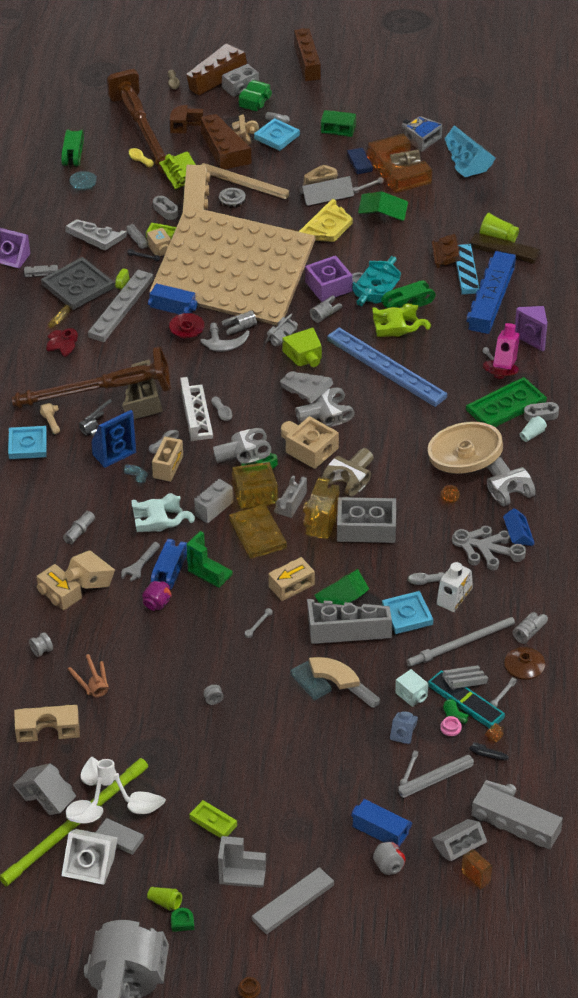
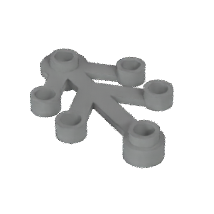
[452,526,526,570]

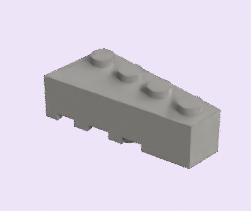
[307,599,392,644]

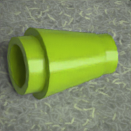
[147,887,182,911]

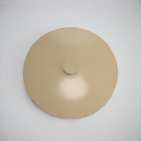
[428,422,503,473]

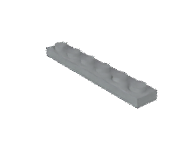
[88,270,154,342]

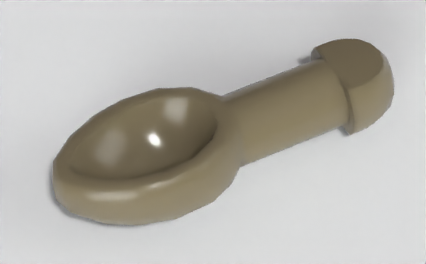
[168,70,180,90]

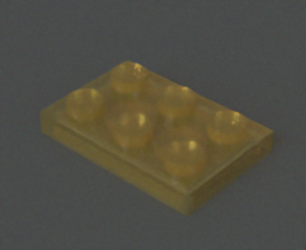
[229,504,287,559]

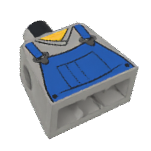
[402,116,442,151]

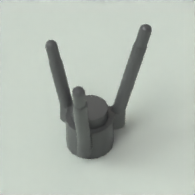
[79,399,112,436]

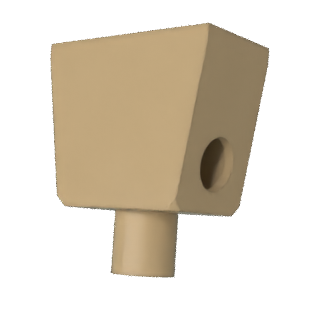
[65,551,115,589]

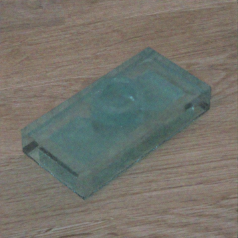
[291,661,331,700]

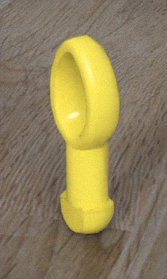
[129,148,154,168]

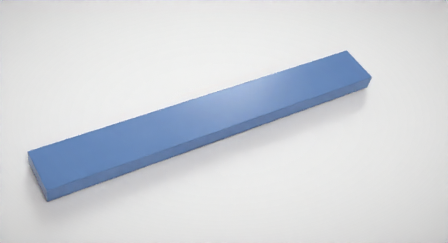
[327,327,447,407]

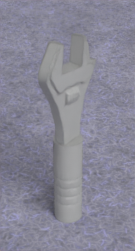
[122,542,160,582]

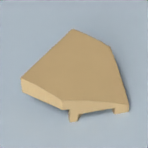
[303,165,338,186]

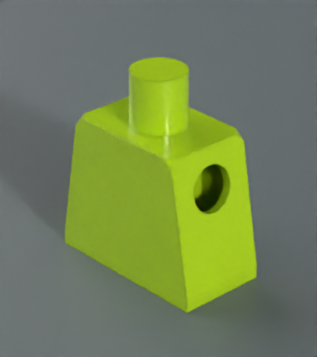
[282,328,322,367]

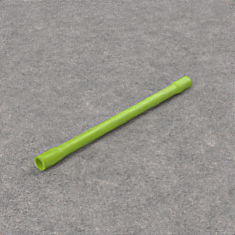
[0,758,148,886]

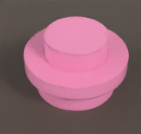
[440,716,462,736]

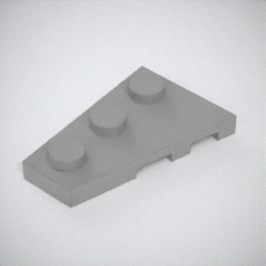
[65,219,127,250]
[280,371,333,404]

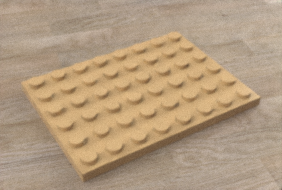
[150,206,316,326]

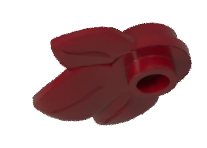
[46,328,78,357]

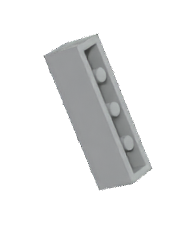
[471,784,563,849]

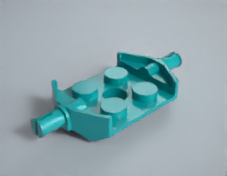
[352,256,401,306]

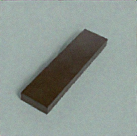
[470,233,540,264]

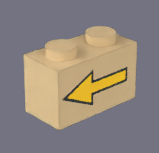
[152,436,183,482]
[268,557,315,601]
[37,564,82,611]

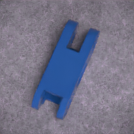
[151,539,187,590]

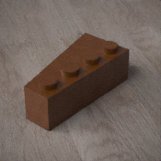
[186,44,247,95]
[201,114,252,170]

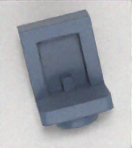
[390,712,418,744]

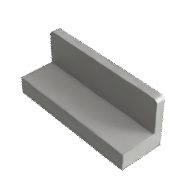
[299,176,354,206]

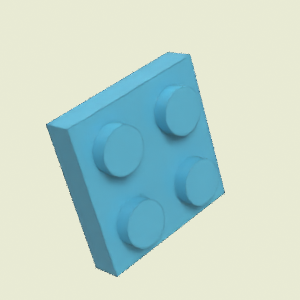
[254,118,300,151]
[8,426,47,459]
[382,591,433,634]

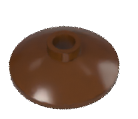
[504,647,545,680]

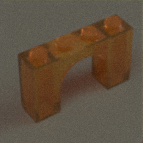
[366,133,432,193]

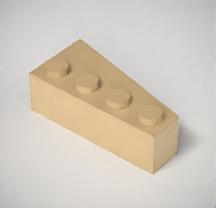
[183,165,210,211]

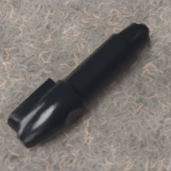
[469,742,509,761]

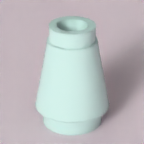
[519,416,547,442]

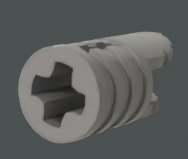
[310,295,342,323]
[221,310,257,335]
[513,612,548,644]

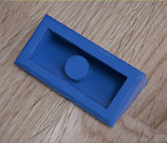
[503,508,535,546]

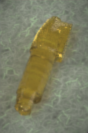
[48,305,70,328]

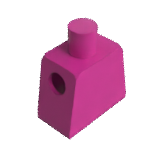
[493,323,520,370]

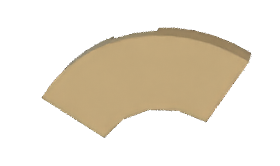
[309,657,360,689]

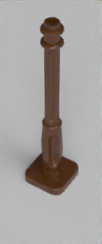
[107,69,166,174]
[12,346,171,409]

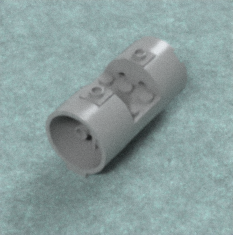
[84,920,169,998]

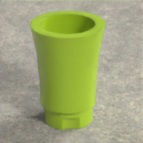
[480,213,519,242]

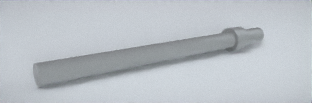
[407,617,515,667]

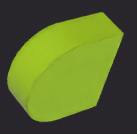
[115,268,130,290]

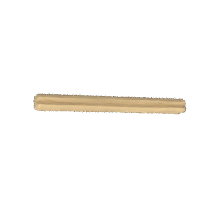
[202,163,289,199]

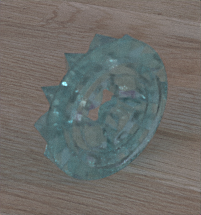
[70,171,96,190]

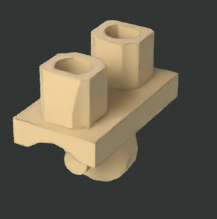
[232,114,259,145]

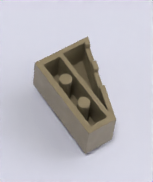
[122,360,163,419]

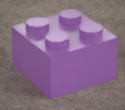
[305,255,353,302]

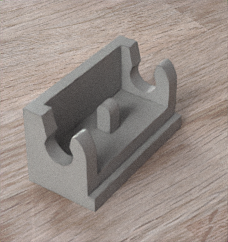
[274,475,307,518]

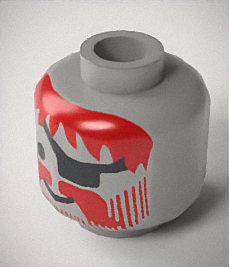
[373,842,406,875]

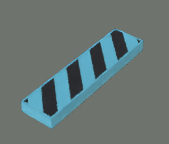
[456,244,479,294]

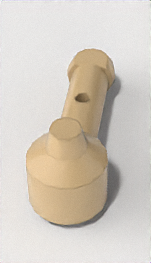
[40,403,60,434]

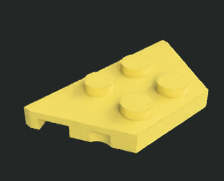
[299,199,353,242]

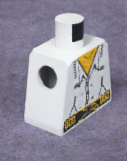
[437,562,473,612]

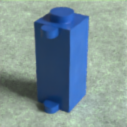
[148,283,197,314]
[351,799,412,847]

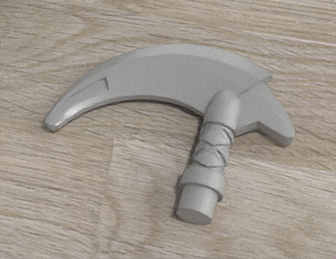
[201,323,249,351]

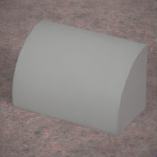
[432,819,487,861]

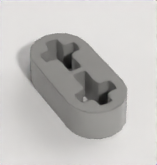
[153,196,178,220]
[524,402,559,422]

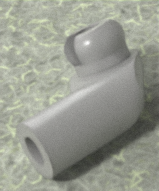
[265,112,290,124]
[483,780,516,797]

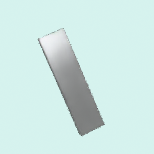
[252,867,334,935]

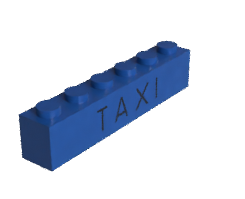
[467,251,516,334]

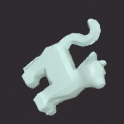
[131,493,195,532]

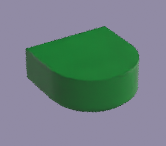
[171,908,194,932]

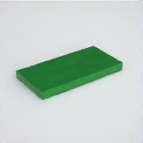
[466,377,547,427]

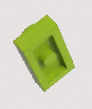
[189,800,237,838]

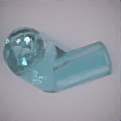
[124,464,148,483]

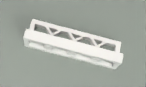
[180,377,213,441]

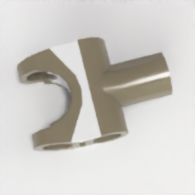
[322,448,374,497]

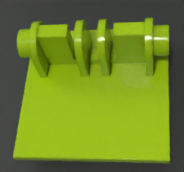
[159,151,196,189]

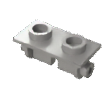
[265,314,298,346]

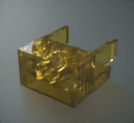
[232,462,278,508]
[303,477,339,539]

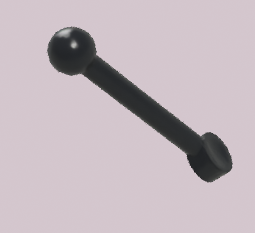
[127,249,160,262]

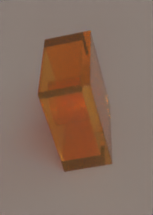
[462,849,492,889]

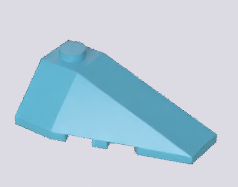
[445,125,496,177]

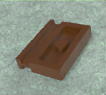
[432,234,461,268]

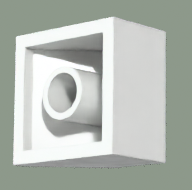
[61,829,118,885]

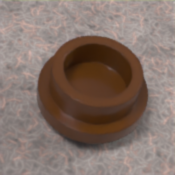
[238,977,261,998]

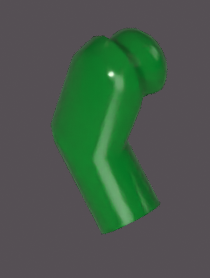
[443,699,469,725]

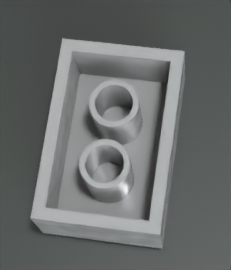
[337,497,396,543]

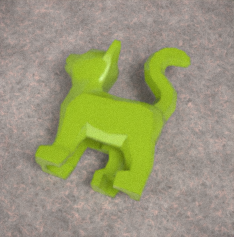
[372,303,431,337]

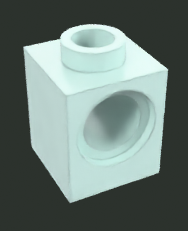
[395,669,428,707]

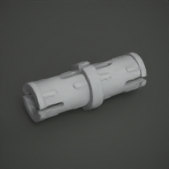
[63,511,95,544]

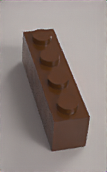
[294,28,321,81]

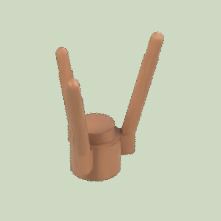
[68,654,109,697]

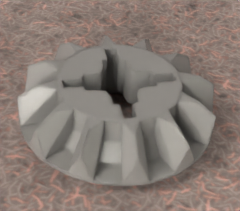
[219,188,246,207]

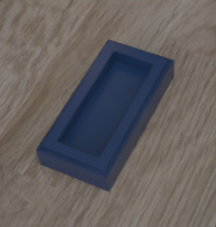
[347,148,373,174]

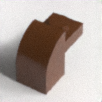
[170,105,204,133]

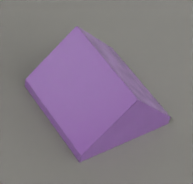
[0,228,30,268]
[515,306,547,351]

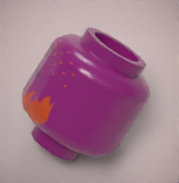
[142,581,172,611]

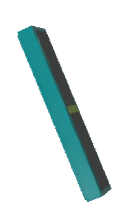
[428,670,505,730]

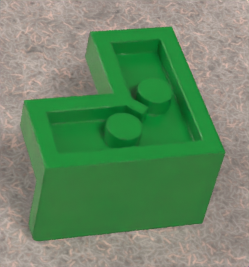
[358,191,408,221]
[186,531,233,588]
[315,569,369,605]

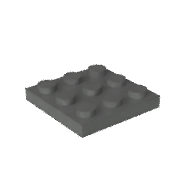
[41,257,115,310]

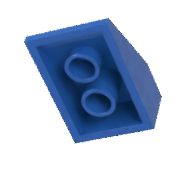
[91,410,136,468]

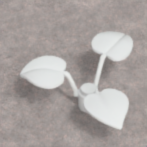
[66,757,166,823]

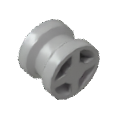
[29,632,53,657]

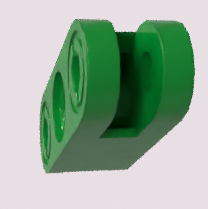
[62,129,84,166]
[381,280,436,308]

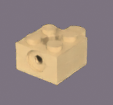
[281,416,339,469]

